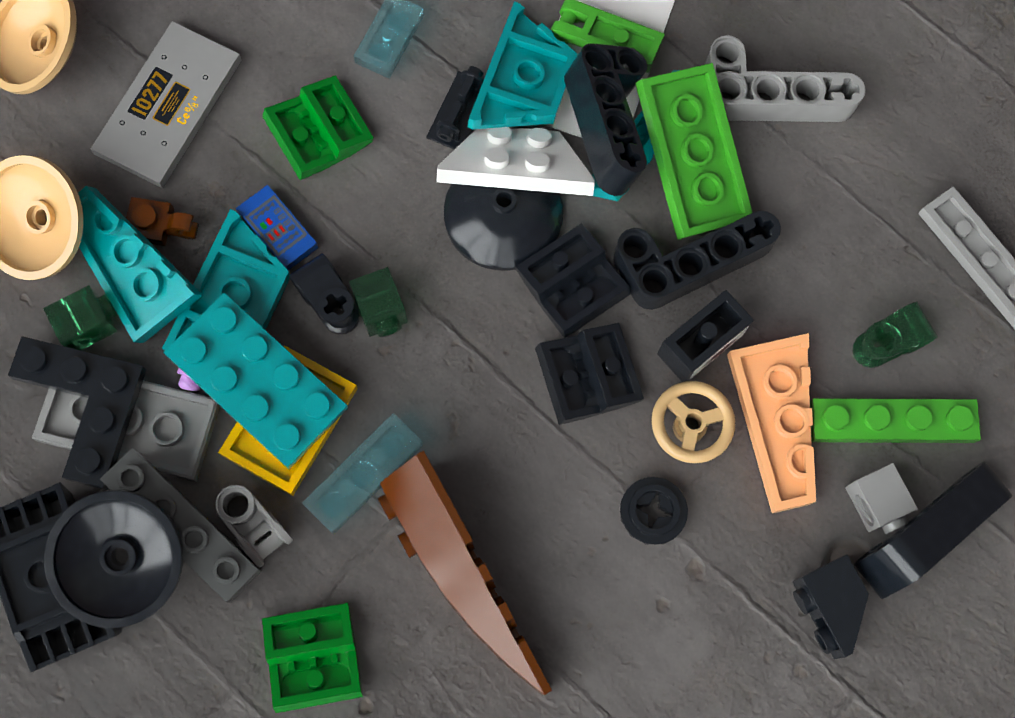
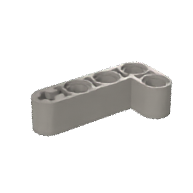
[705,35,866,122]

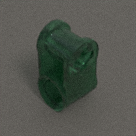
[852,301,938,368]

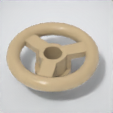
[652,381,735,463]

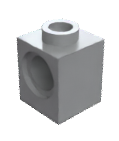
[845,463,918,534]

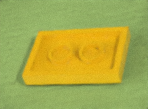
[218,345,358,496]

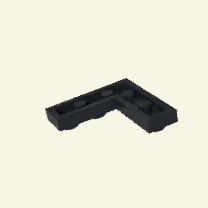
[8,336,147,490]

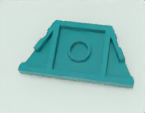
[467,1,578,129]
[162,209,290,351]

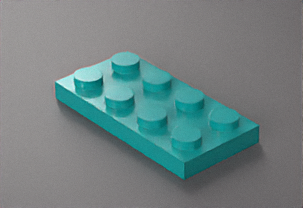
[163,293,348,470]

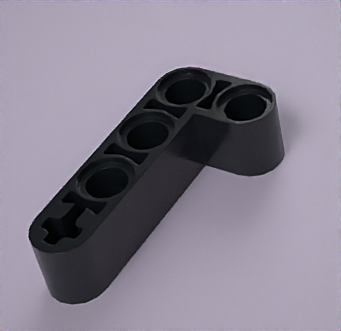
[564,44,648,196]
[613,211,781,310]
[854,462,1012,599]

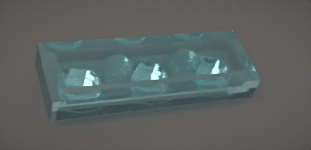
[302,413,424,535]

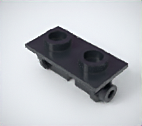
[426,66,484,150]

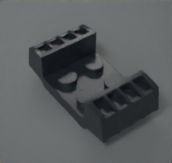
[0,482,122,673]

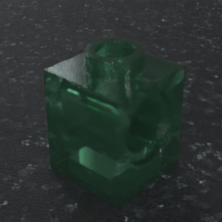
[349,267,408,337]
[43,285,118,351]

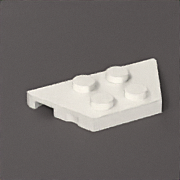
[437,127,595,196]

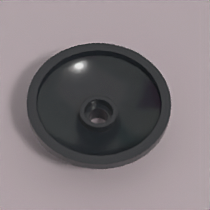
[444,184,563,271]
[44,490,183,628]

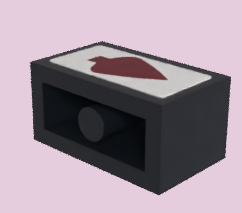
[657,290,754,382]

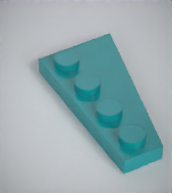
[78,186,203,343]

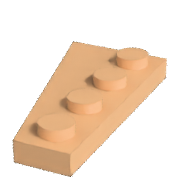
[727,333,816,513]

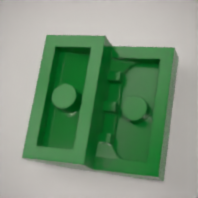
[263,75,374,180]
[262,603,363,713]

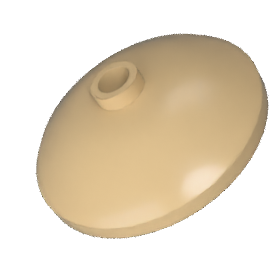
[0,0,77,95]
[0,155,83,280]

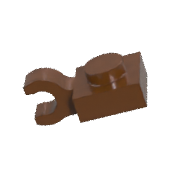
[126,197,199,246]

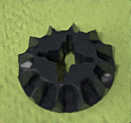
[620,477,688,545]

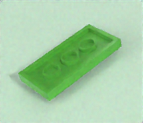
[635,63,753,240]

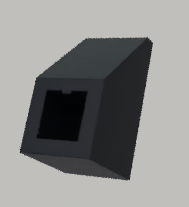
[792,555,869,659]

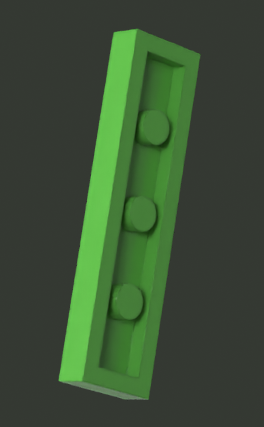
[810,398,981,443]

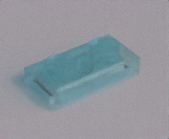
[354,0,424,79]

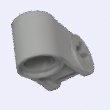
[215,485,293,568]

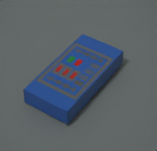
[235,185,319,271]

